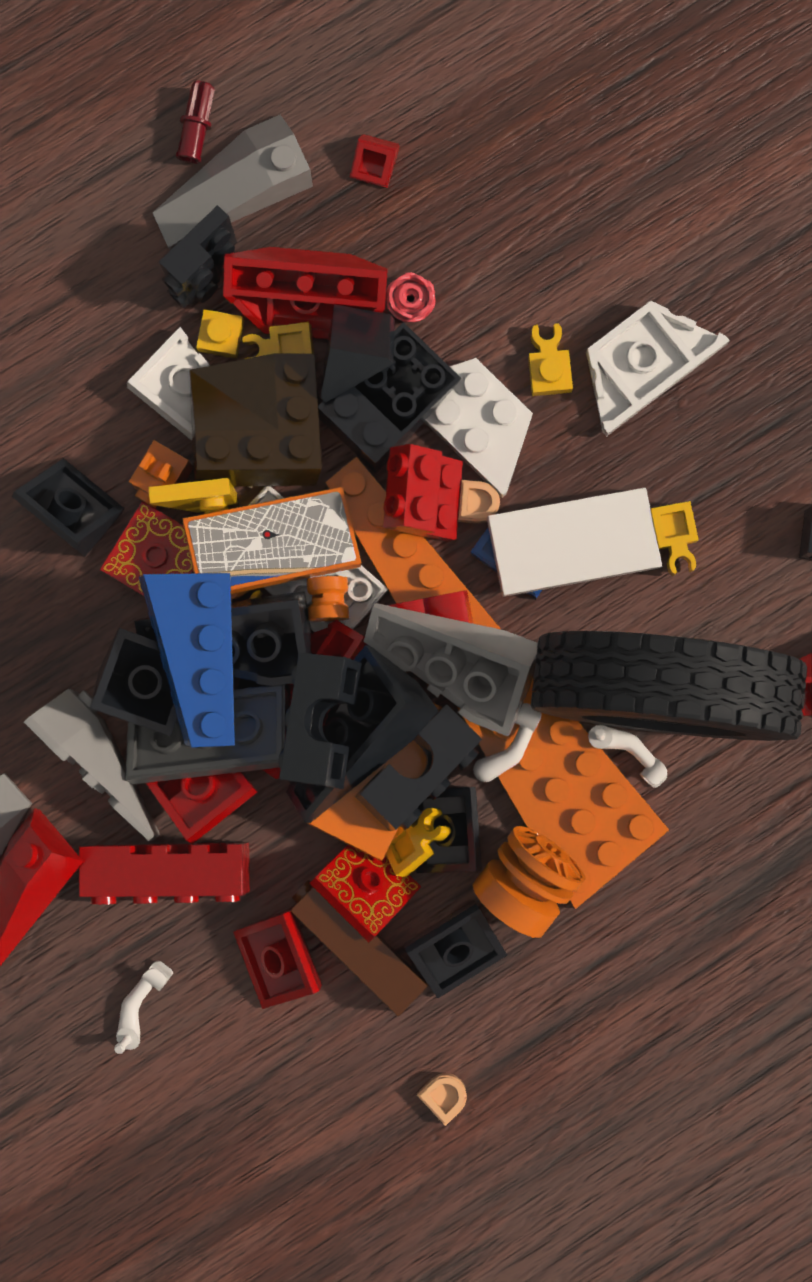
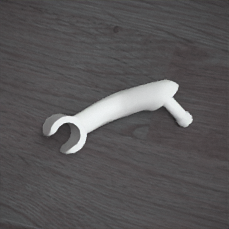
[473,703,542,782]
[588,725,667,788]
[114,960,173,1054]

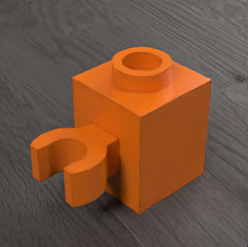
[129,440,193,509]

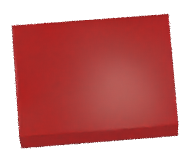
[233,908,322,1009]

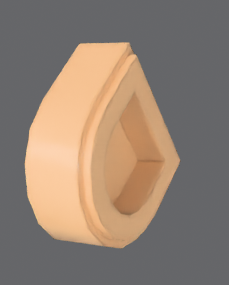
[458,480,500,523]
[417,1073,467,1126]

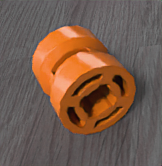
[307,576,349,622]

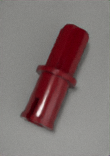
[175,80,215,164]

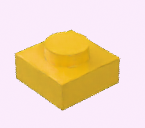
[196,309,244,359]

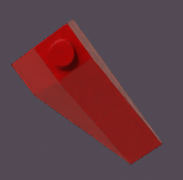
[0,808,83,966]

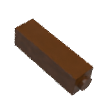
[291,880,428,1017]

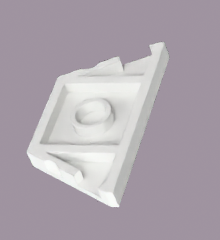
[586,301,730,437]
[425,358,533,498]

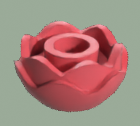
[386,272,435,323]

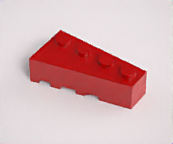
[79,842,250,905]

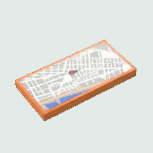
[183,487,362,594]

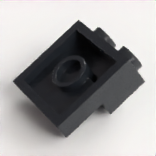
[159,205,237,308]

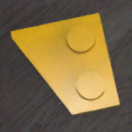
[148,478,238,514]

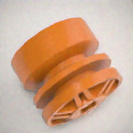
[473,826,585,938]

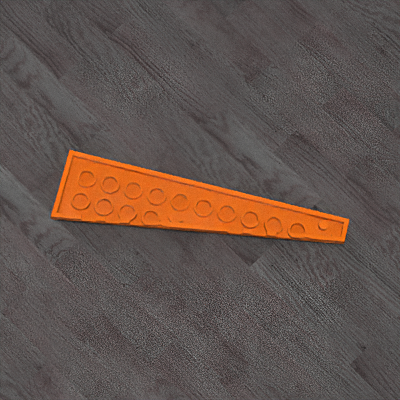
[326,457,669,909]

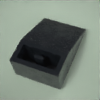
[318,322,461,473]

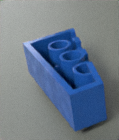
[138,573,235,747]

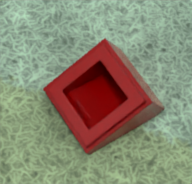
[350,134,400,188]

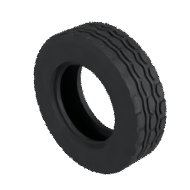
[531,631,807,741]

